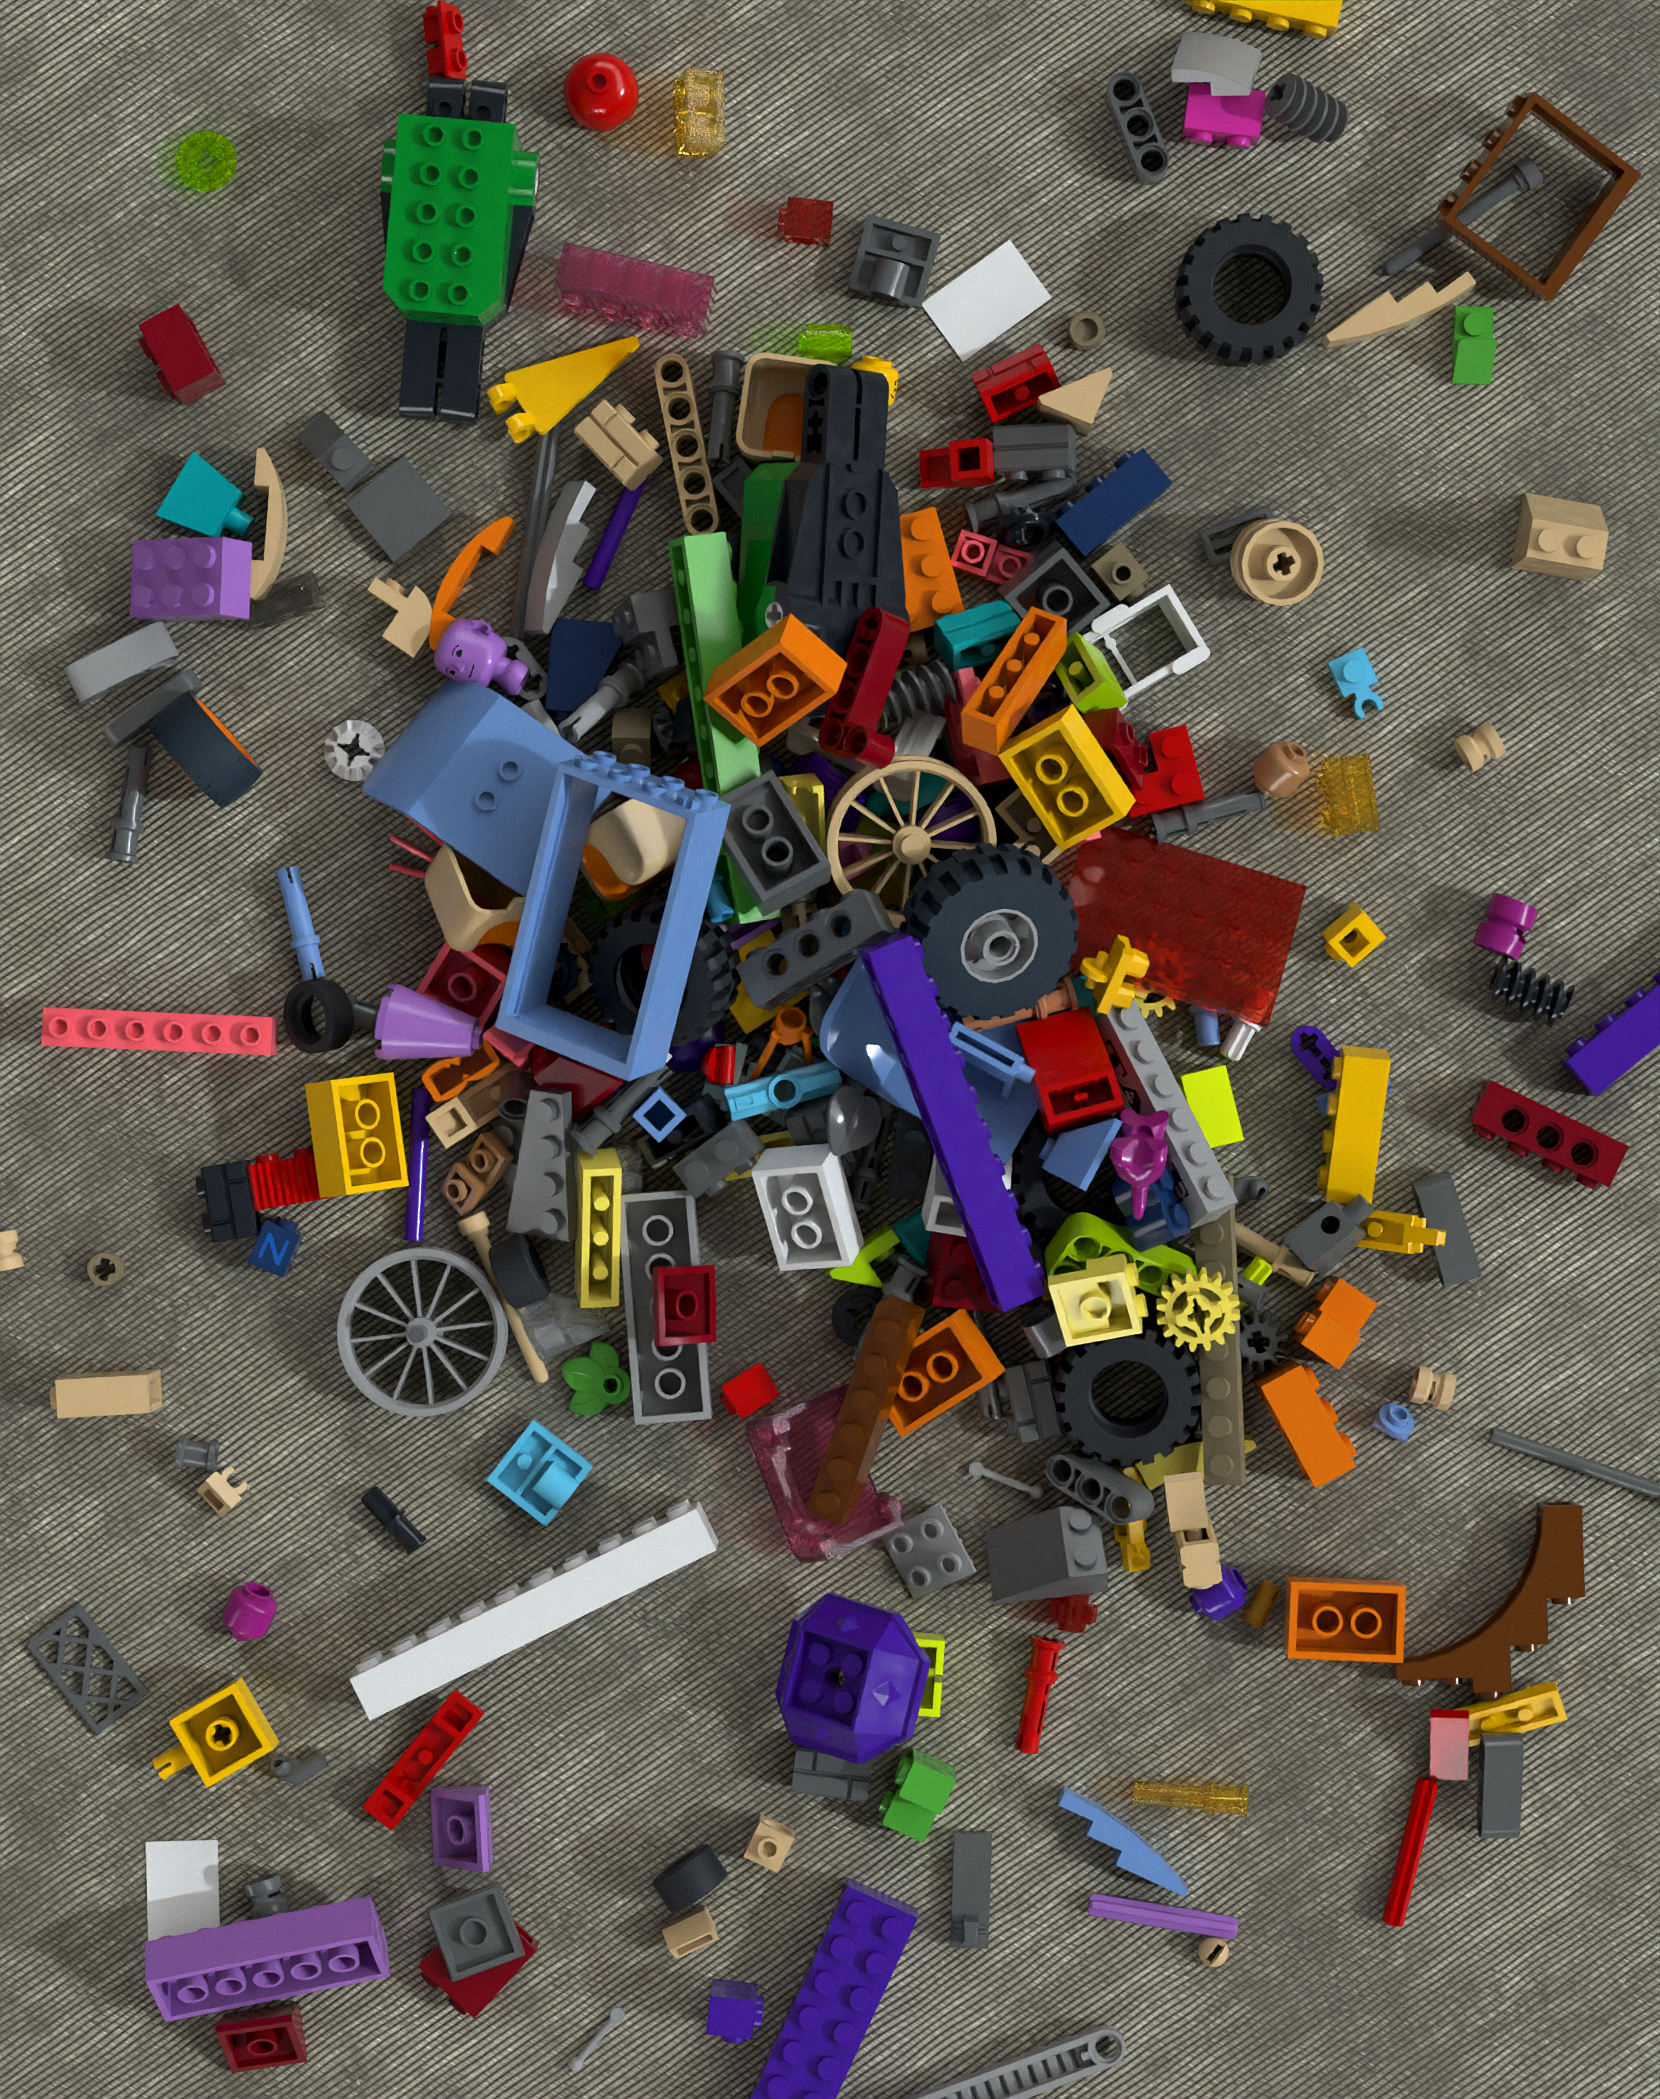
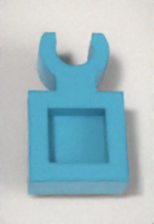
[1327,647,1384,720]

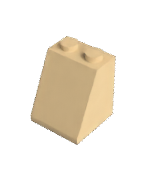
[1511,493,1609,581]

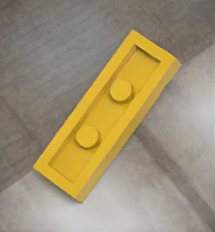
[1454,1681,1568,1747]

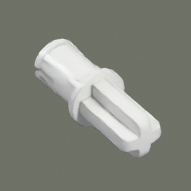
[1220,986,1274,1061]

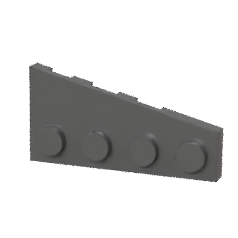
[506,1086,578,1242]

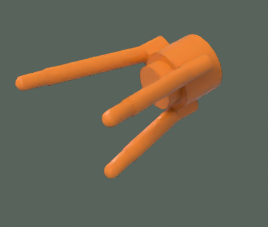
[748,1004,814,1081]

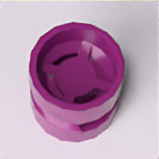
[1472,893,1539,961]

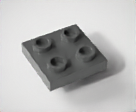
[848,214,941,310]

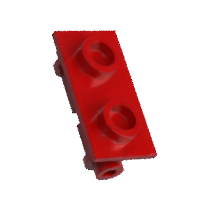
[423,0,468,79]

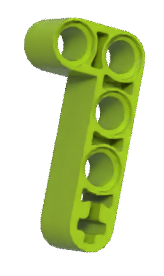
[1044,1212,1198,1301]

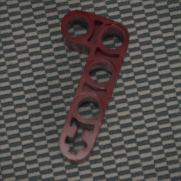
[818,607,910,770]

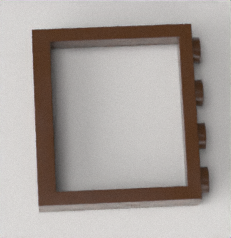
[1434,92,1641,301]

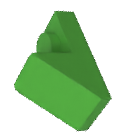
[1451,306,1497,385]

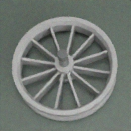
[337,1247,508,1417]

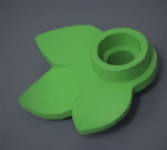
[561,1341,632,1415]

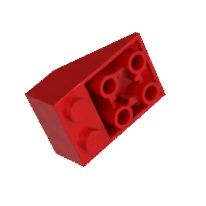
[1015,1006,1124,1135]

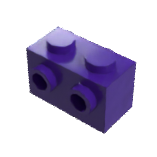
[706,1979,764,2043]

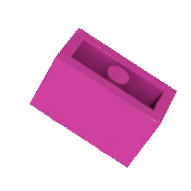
[1181,82,1266,150]

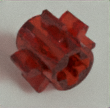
[1049,1593,1098,1633]

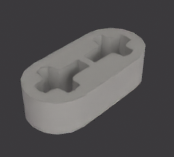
[503,637,548,702]

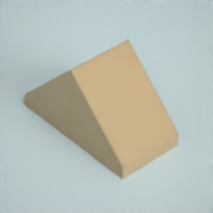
[1163,1471,1209,1532]

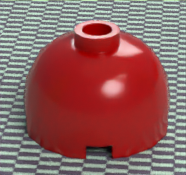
[563,52,639,132]

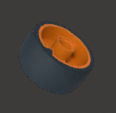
[148,690,263,808]

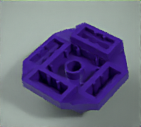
[775,1593,931,1764]

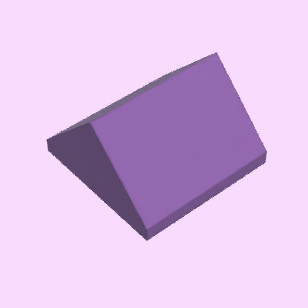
[430,1785,494,1872]

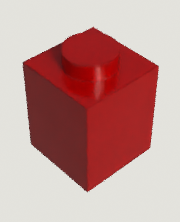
[719,1360,781,1420]

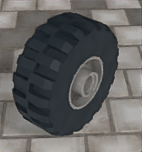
[899,843,1079,1020]

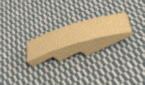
[1322,271,1477,348]

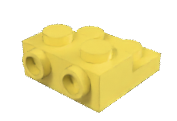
[1048,1253,1148,1347]

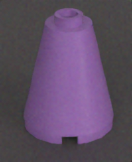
[375,983,485,1060]

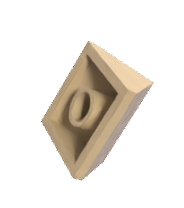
[1035,367,1113,436]

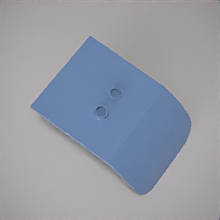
[361,678,612,897]
[819,928,1048,1166]

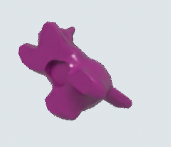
[1110,1109,1169,1220]

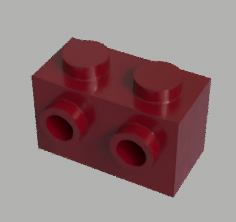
[1081,707,1148,792]

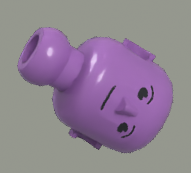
[434,618,530,695]

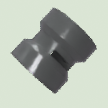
[242,1873,290,1920]

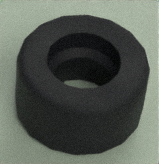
[488,1234,550,1309]
[652,1844,727,1913]

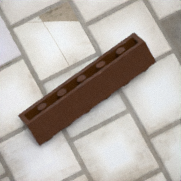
[806,1294,926,1526]

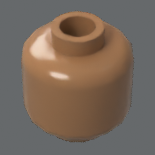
[1253,741,1310,798]

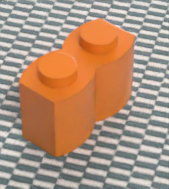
[421,1039,504,1102]

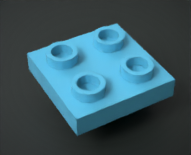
[487,1419,594,1527]

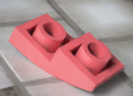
[951,529,1035,586]

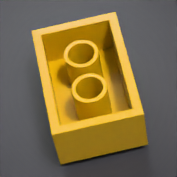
[998,704,1136,852]
[305,1072,409,1198]

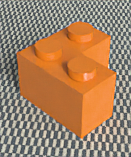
[1292,1276,1378,1369]

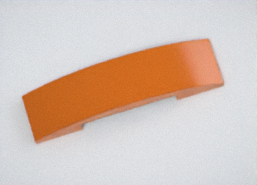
[429,516,517,652]

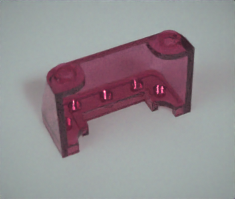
[745,1383,904,1564]

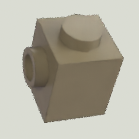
[1089,542,1150,605]

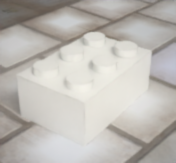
[751,1143,864,1271]

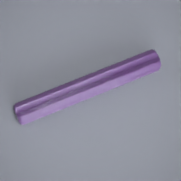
[1088,1893,1238,1940]

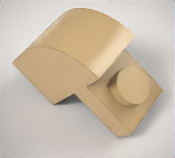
[367,577,433,661]

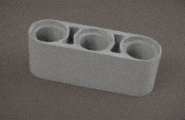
[64,621,180,704]

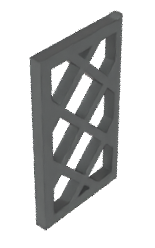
[25,1603,150,1736]

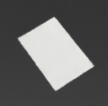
[922,240,1052,362]
[146,1840,220,1941]

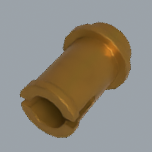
[1240,1578,1284,1630]

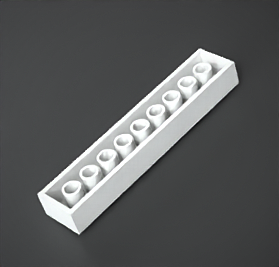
[350,1499,719,1720]

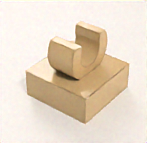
[196,1467,248,1518]

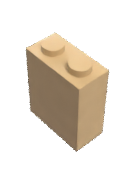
[50,1369,163,1418]

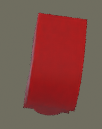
[919,438,994,491]

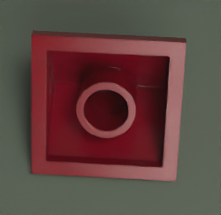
[653,1265,716,1346]
[216,2002,307,2073]

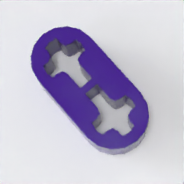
[1289,1026,1340,1089]

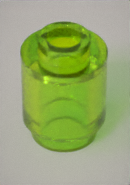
[798,323,852,362]

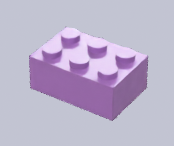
[130,537,252,622]

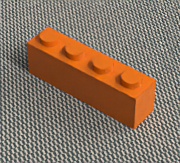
[961,606,1067,756]

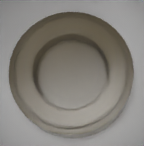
[1067,311,1105,351]

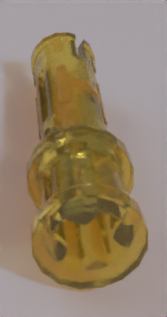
[1132,1780,1249,1819]

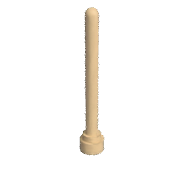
[456,1210,548,1383]

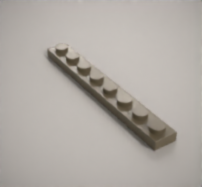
[1194,1175,1246,1485]

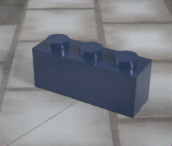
[1055,448,1173,561]

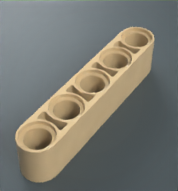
[654,354,722,535]

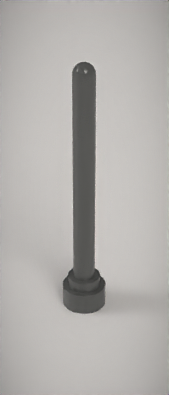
[1382,156,1543,276]

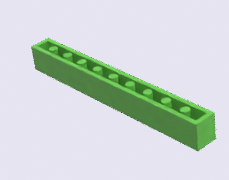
[667,532,781,925]

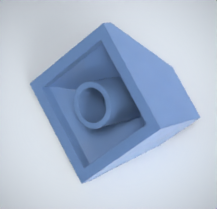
[1038,1118,1123,1191]

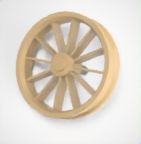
[825,755,997,928]

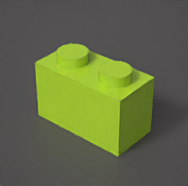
[1054,631,1129,713]

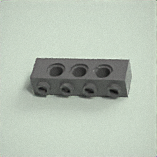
[736,889,897,1010]

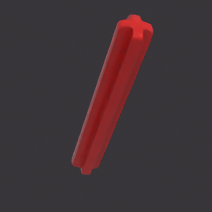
[1382,1777,1438,1927]

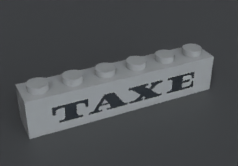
[1094,1000,1238,1229]

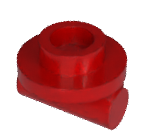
[701,1045,736,1086]

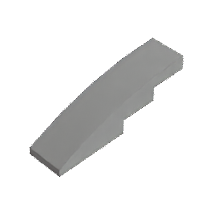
[524,480,596,635]

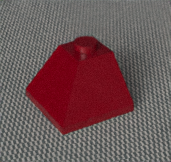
[531,1023,623,1125]

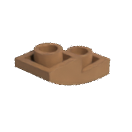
[439,1131,514,1216]

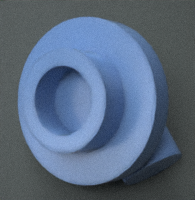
[1370,1403,1414,1443]

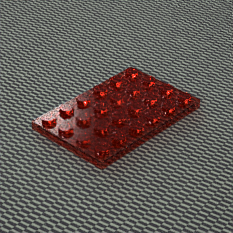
[1067,825,1307,1028]

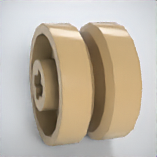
[1230,518,1324,606]

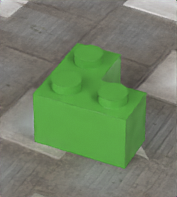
[878,1748,956,1843]

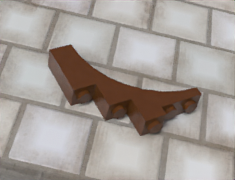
[1391,1501,1585,1699]

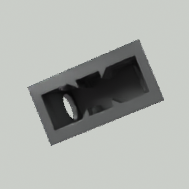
[1283,1193,1375,1275]

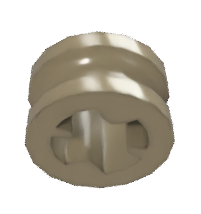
[87,1252,125,1287]

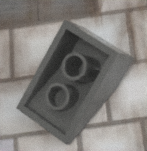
[718,770,831,917]
[984,1504,1108,1605]

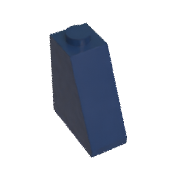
[545,618,623,721]

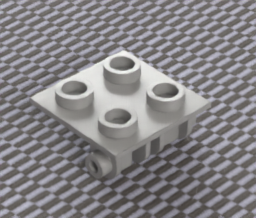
[879,1503,977,1600]

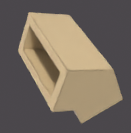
[662,1905,719,1959]

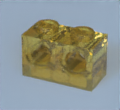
[673,68,725,159]

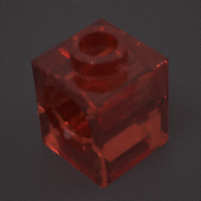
[778,197,834,247]

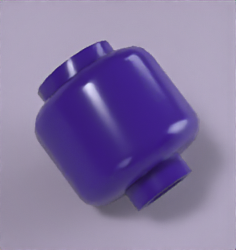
[1189,1564,1248,1621]

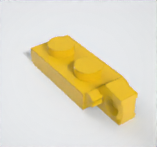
[1339,1210,1446,1254]
[1111,1464,1150,1572]

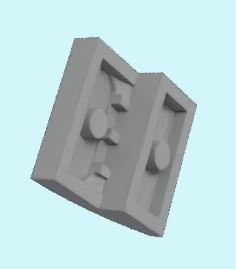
[1171,32,1261,96]

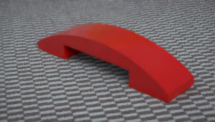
[362,1689,485,1831]

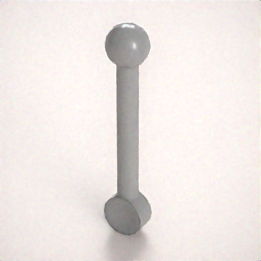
[969,1461,1044,1500]
[568,2006,625,2072]

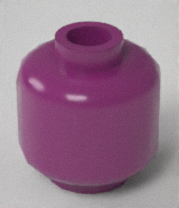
[221,1582,277,1641]

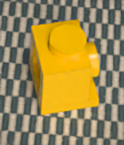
[1321,901,1386,968]

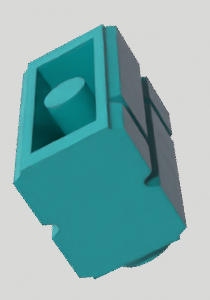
[934,598,1021,673]

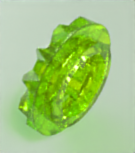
[176,130,237,192]

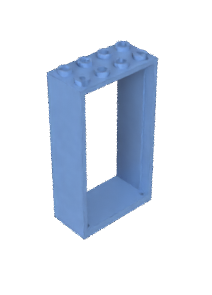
[495,751,731,1082]

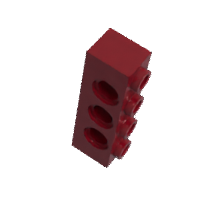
[1466,1080,1629,1191]

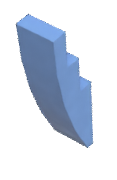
[1057,1785,1188,1897]

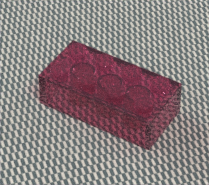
[554,242,717,339]

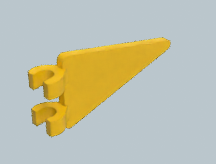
[486,336,640,444]

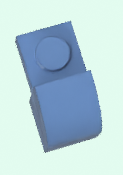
[611,1079,687,1143]

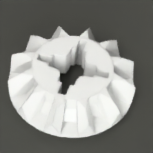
[324,720,385,781]

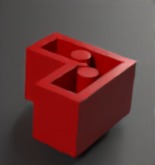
[1126,724,1205,820]

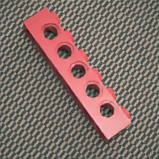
[41,1007,279,1056]

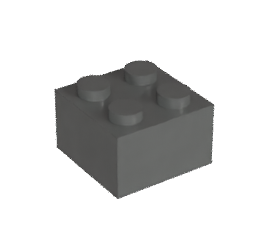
[997,540,1111,638]

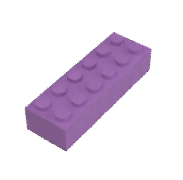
[145,1896,390,2022]

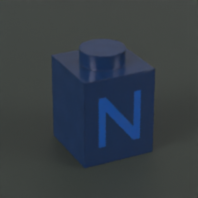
[247,1216,305,1278]

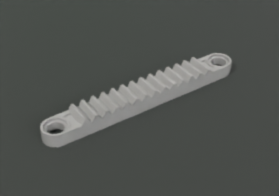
[904,2025,1126,2099]

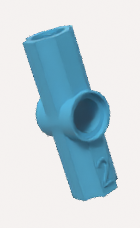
[723,1059,842,1121]

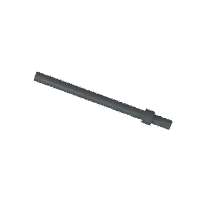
[1489,1427,1660,1499]

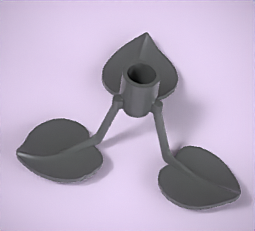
[808,976,882,1156]

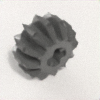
[1239,1308,1289,1374]

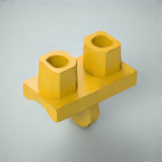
[1080,935,1149,1014]

